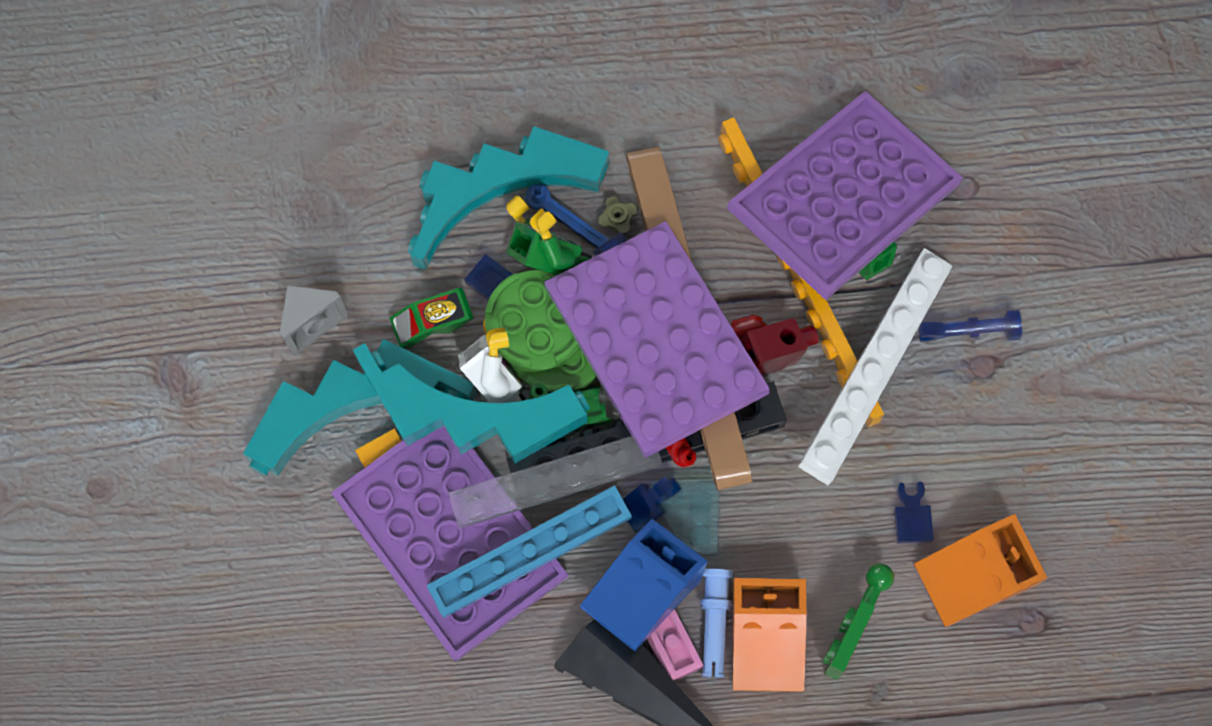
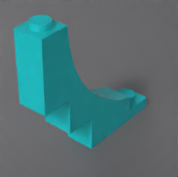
[243,339,478,476]
[353,343,590,463]

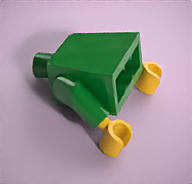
[506,195,592,275]

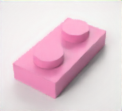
[647,609,704,681]

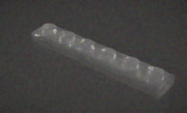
[448,436,662,529]

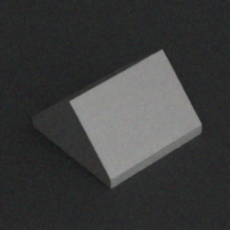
[279,286,349,356]

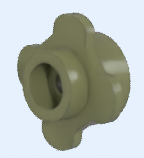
[599,197,637,234]

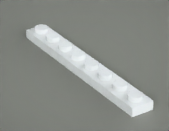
[798,248,952,485]

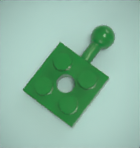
[823,563,894,680]

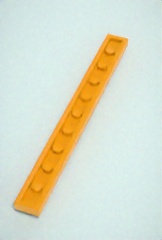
[718,117,884,428]

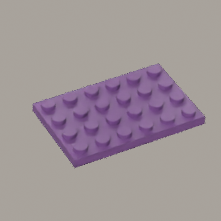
[727,91,963,300]
[544,221,770,458]
[331,426,569,662]

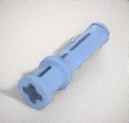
[700,569,734,678]

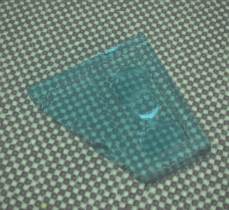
[652,483,720,554]

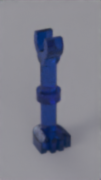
[919,309,1022,342]

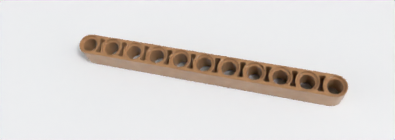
[626,146,752,491]

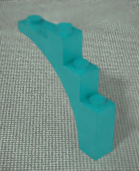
[408,126,610,270]

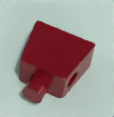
[740,318,819,377]

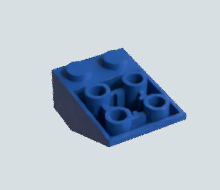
[580,519,708,651]

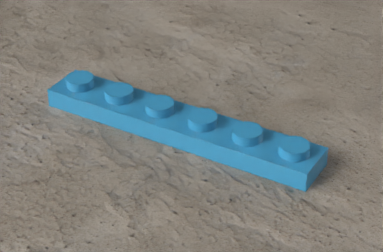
[426,486,632,619]

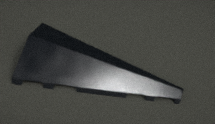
[554,619,713,726]

